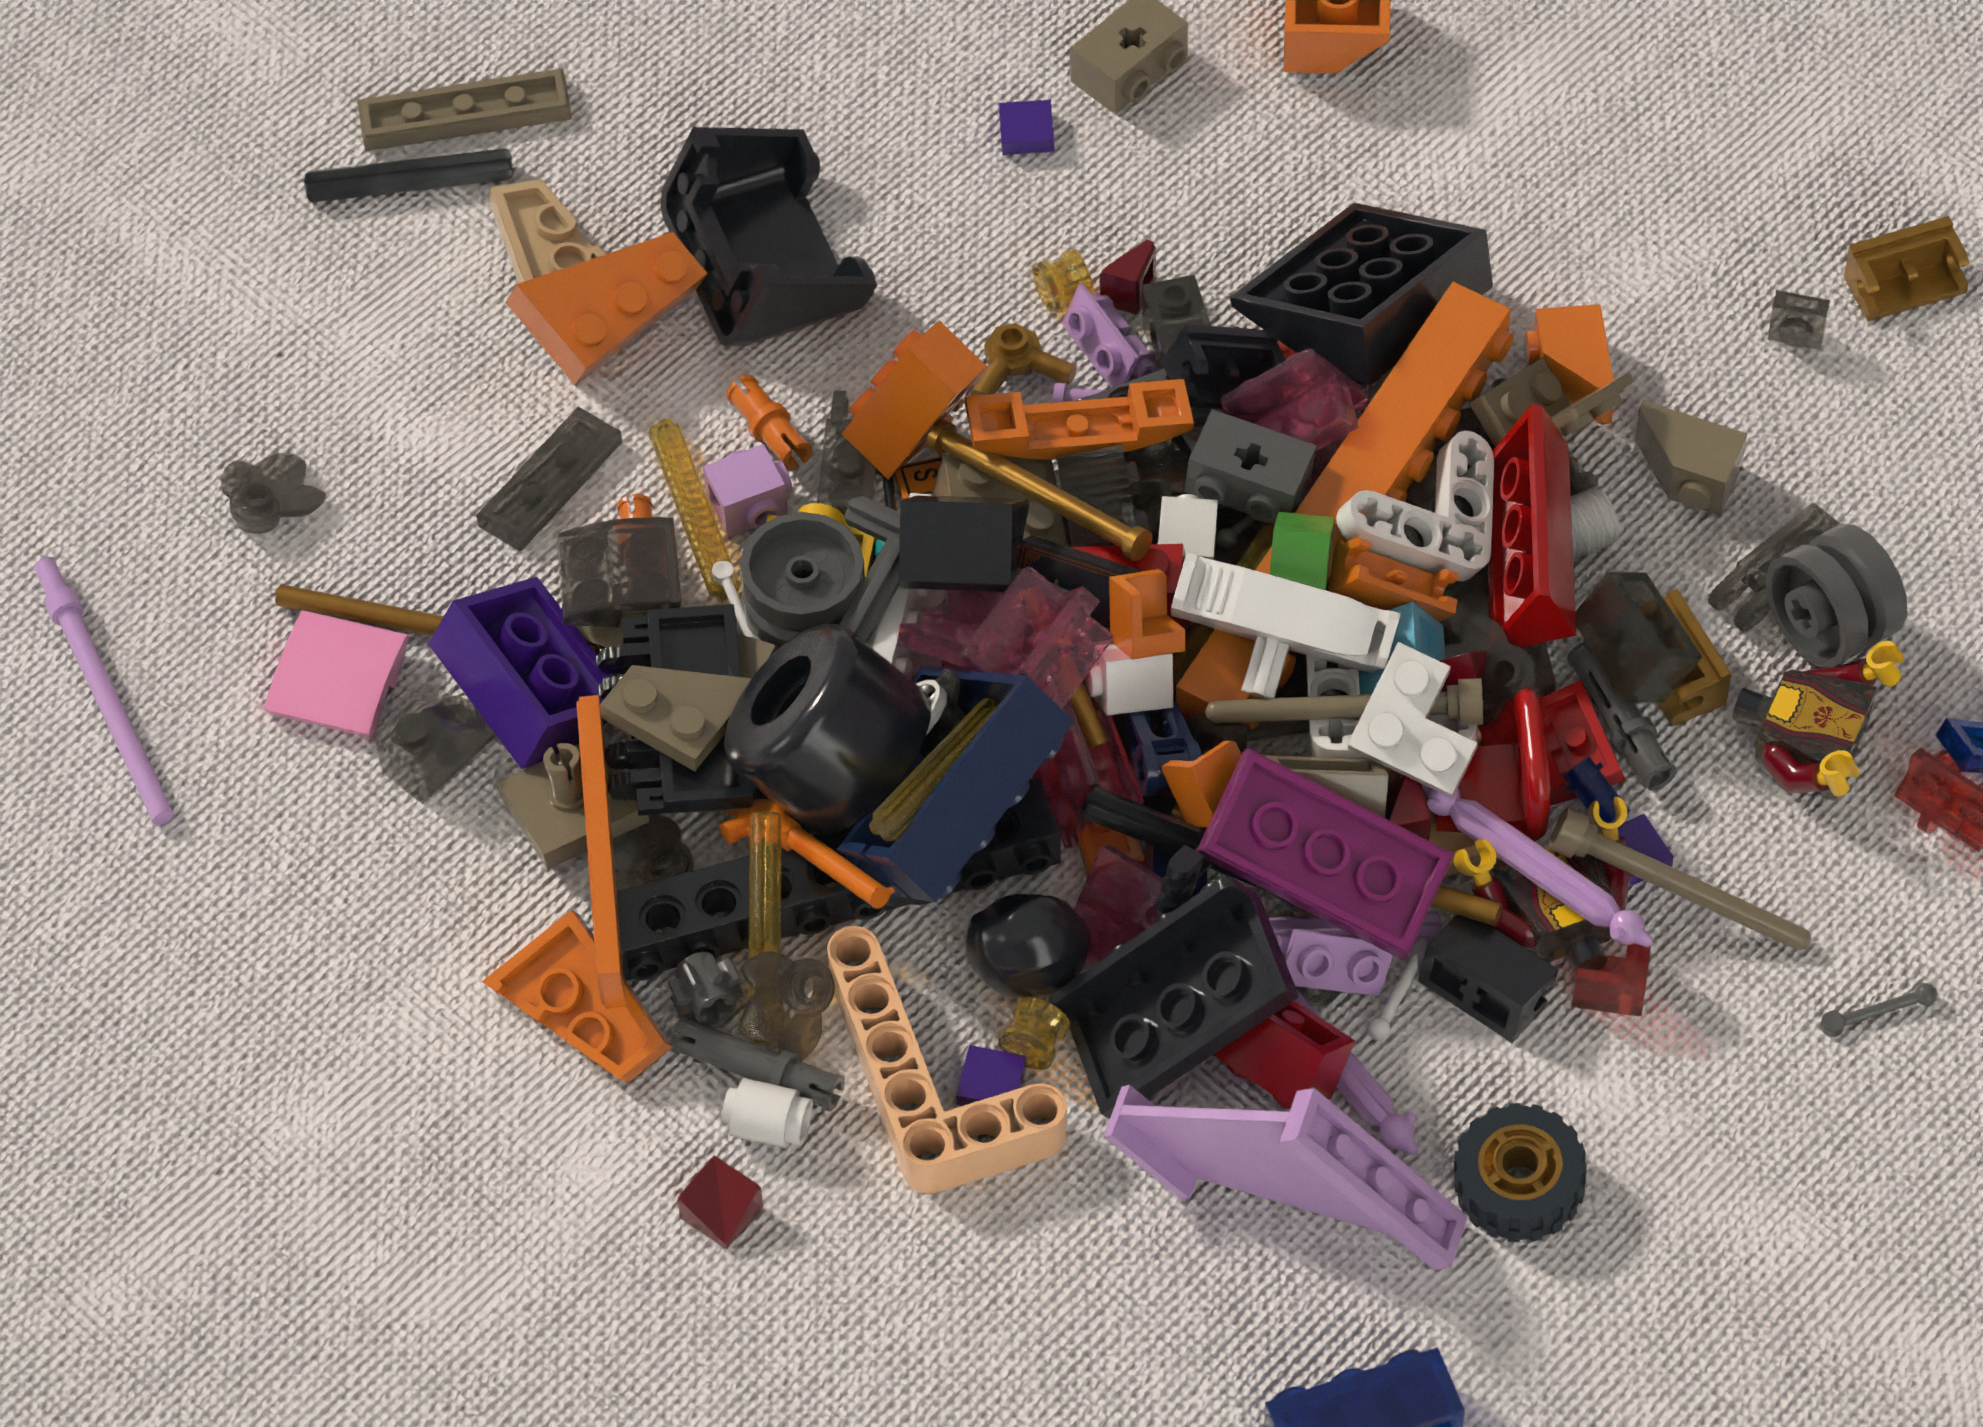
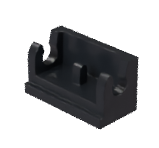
[1161,324,1290,412]
[1418,915,1559,1043]

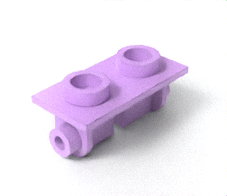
[1061,284,1157,388]
[1275,929,1393,996]

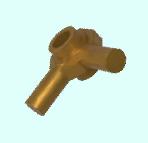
[970,323,1077,396]

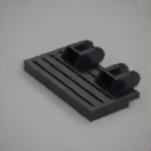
[596,604,753,816]

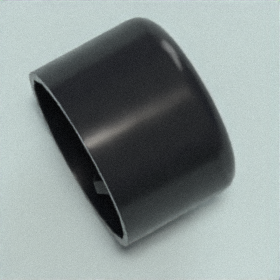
[724,624,931,835]

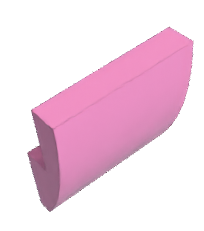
[263,610,409,739]

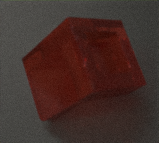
[1572,937,1652,1017]

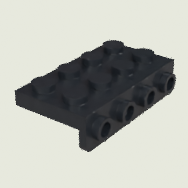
[1048,877,1299,1119]

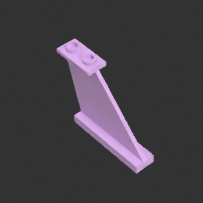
[1104,1085,1468,1270]

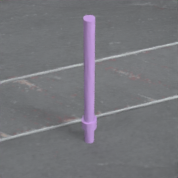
[34,557,174,826]

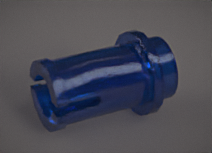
[1562,756,1631,823]

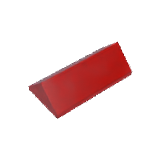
[1488,403,1577,652]

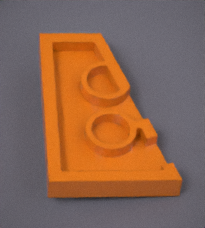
[482,910,673,1083]

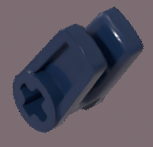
[1124,702,1202,796]

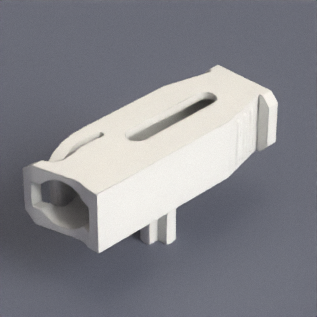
[1171,553,1401,699]

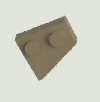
[600,665,751,771]

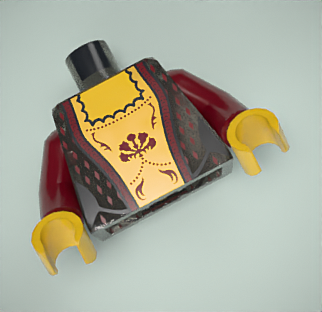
[1732,641,1905,802]
[1454,797,1630,976]

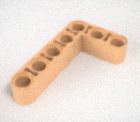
[827,926,1068,1194]

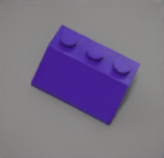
[428,577,613,769]

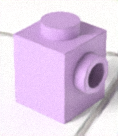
[703,444,793,539]

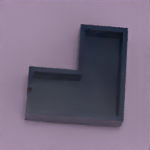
[837,665,1074,903]

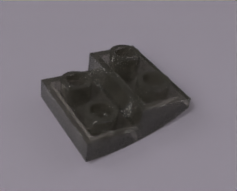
[557,517,682,628]

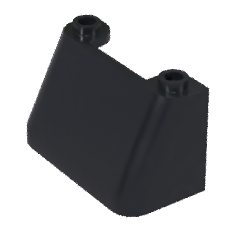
[660,127,878,347]

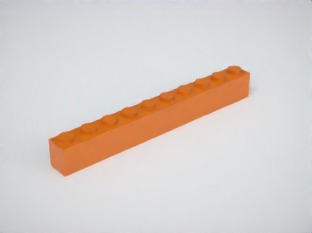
[1176,282,1514,743]

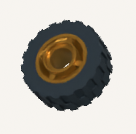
[1454,1103,1587,1243]

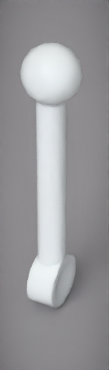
[712,561,759,640]
[1368,938,1429,1040]

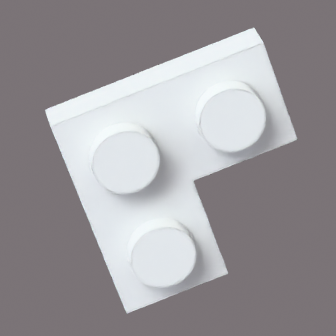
[1347,642,1478,798]

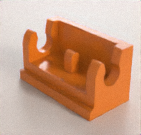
[1328,537,1459,622]

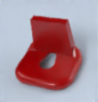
[1434,688,1551,842]

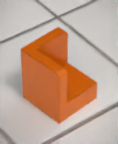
[1109,569,1185,660]
[1161,741,1241,827]

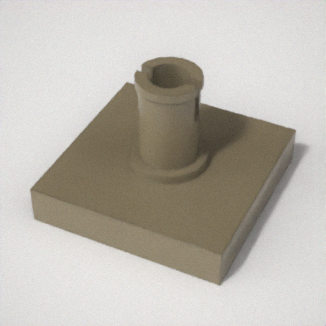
[496,743,650,870]

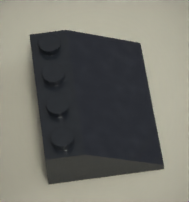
[1230,202,1493,385]

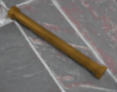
[927,419,1152,561]

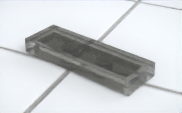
[476,406,623,552]

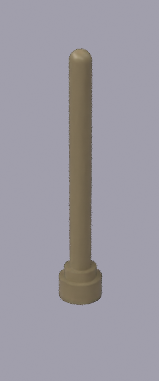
[1205,678,1483,725]
[1548,807,1811,950]

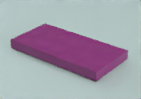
[1197,748,1454,960]

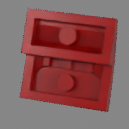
[1477,680,1625,806]

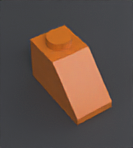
[1524,304,1613,424]

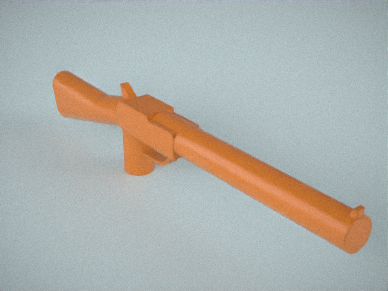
[719,799,894,909]

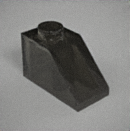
[374,695,496,804]

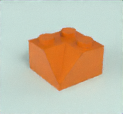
[1283,0,1391,74]

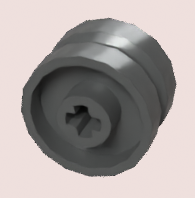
[740,512,865,649]
[1765,523,1908,668]

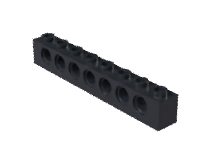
[617,777,1061,981]

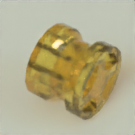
[1032,248,1094,313]
[998,997,1070,1070]

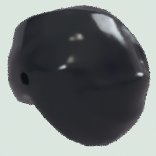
[965,894,1091,998]

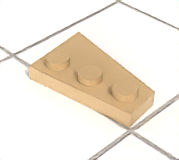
[489,179,605,283]

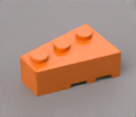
[506,232,707,385]
[842,320,987,480]

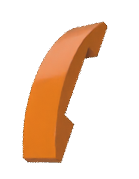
[965,379,1194,460]

